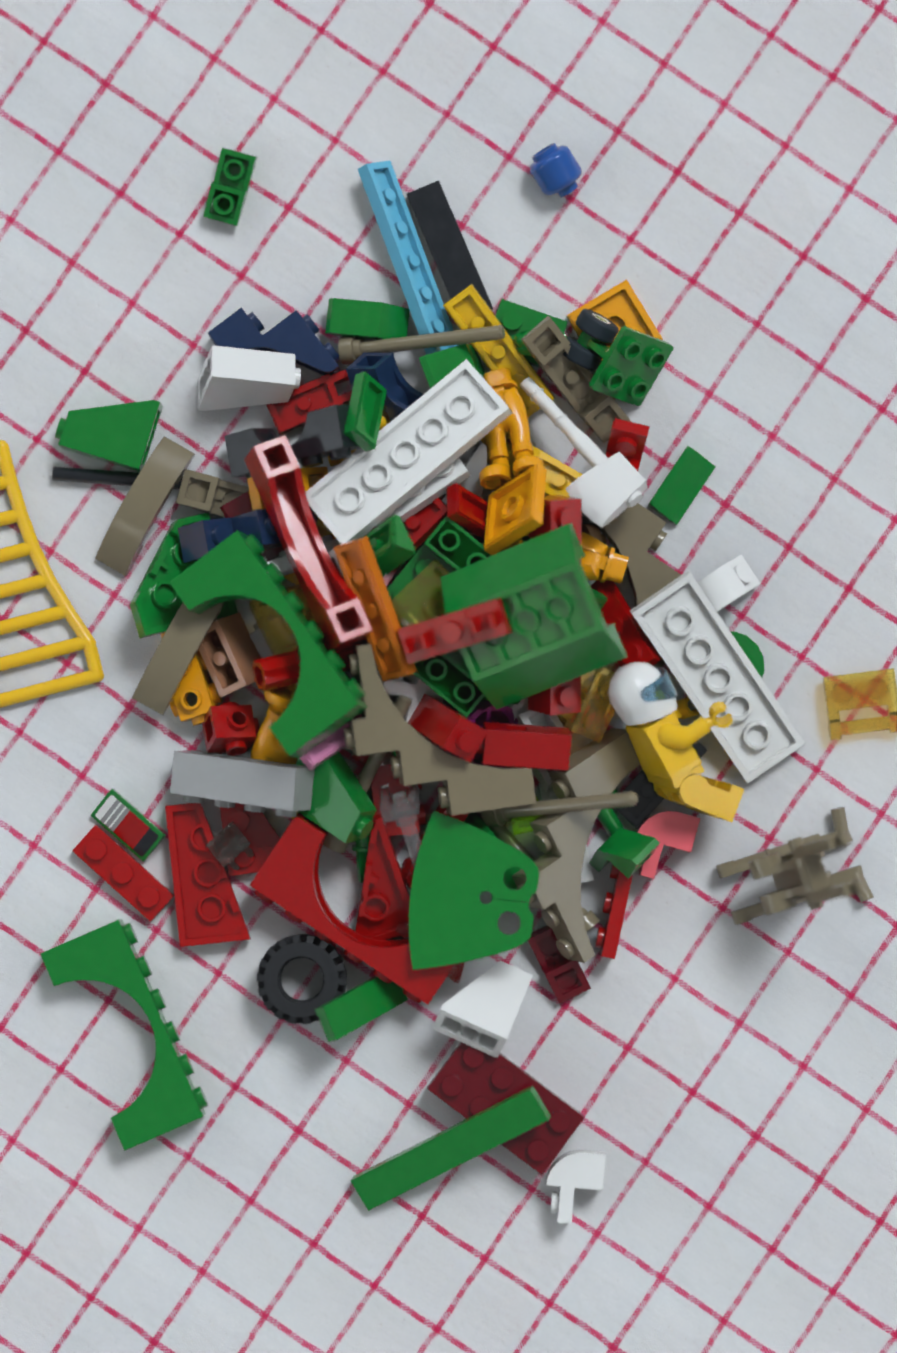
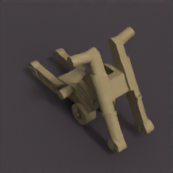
[716,807,874,925]

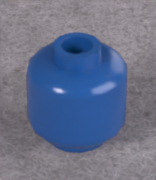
[530,143,582,198]

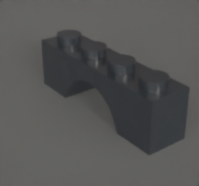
[224,404,361,483]

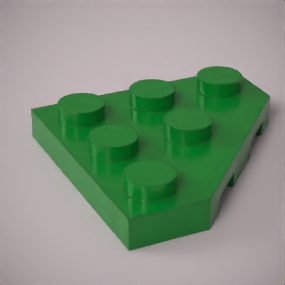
[130,512,238,639]

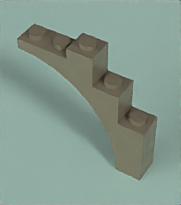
[582,503,681,672]
[343,644,536,816]
[512,728,640,963]

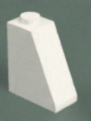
[198,345,301,411]
[432,961,533,1058]

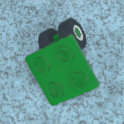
[563,309,674,406]

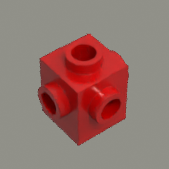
[202,702,259,756]

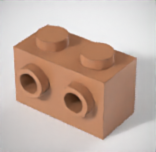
[198,612,261,698]

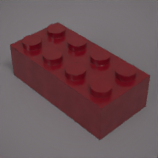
[427,1042,585,1175]

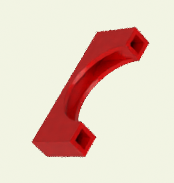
[250,812,455,1005]

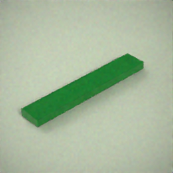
[350,1085,551,1211]

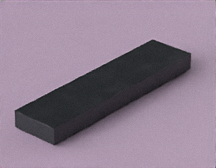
[407,180,493,311]

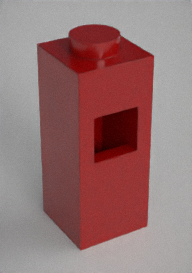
[408,693,488,763]
[476,722,572,770]

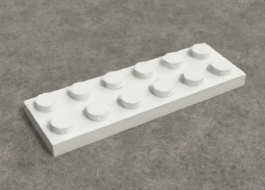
[306,359,512,543]
[630,570,806,784]

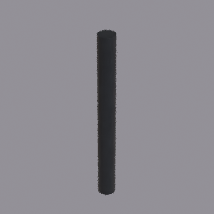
[52,467,183,490]

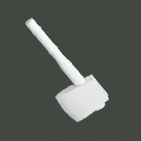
[520,377,648,528]

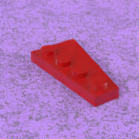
[165,803,251,947]

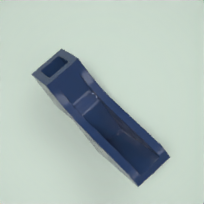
[208,308,340,376]
[346,352,424,422]
[178,506,316,563]

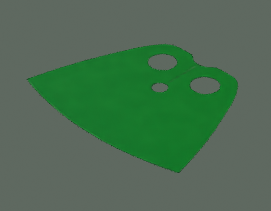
[409,811,539,970]

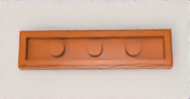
[333,536,417,682]

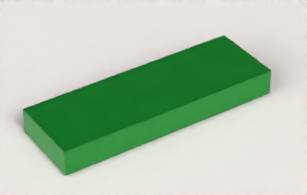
[315,976,408,1042]

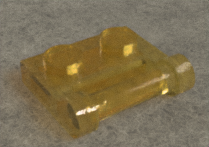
[822,668,897,741]

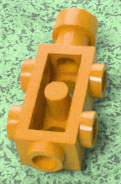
[160,633,223,726]

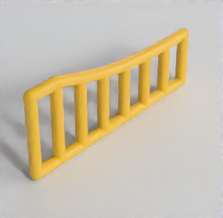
[0,440,104,708]

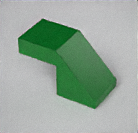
[325,298,410,340]
[419,344,485,389]
[589,827,660,879]

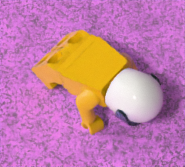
[608,662,745,822]

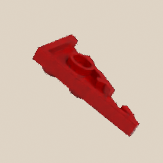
[217,753,280,876]
[355,813,410,940]

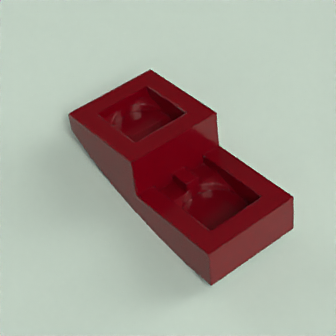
[528,925,591,1004]

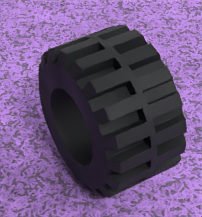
[257,934,347,1025]

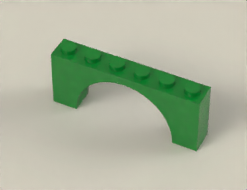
[170,530,367,758]
[40,919,208,1151]

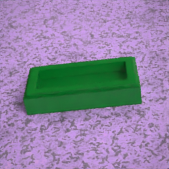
[344,371,387,452]

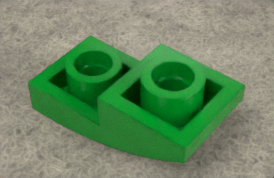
[203,148,257,226]

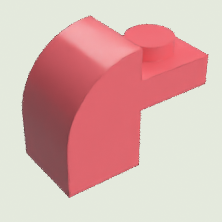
[636,811,701,879]

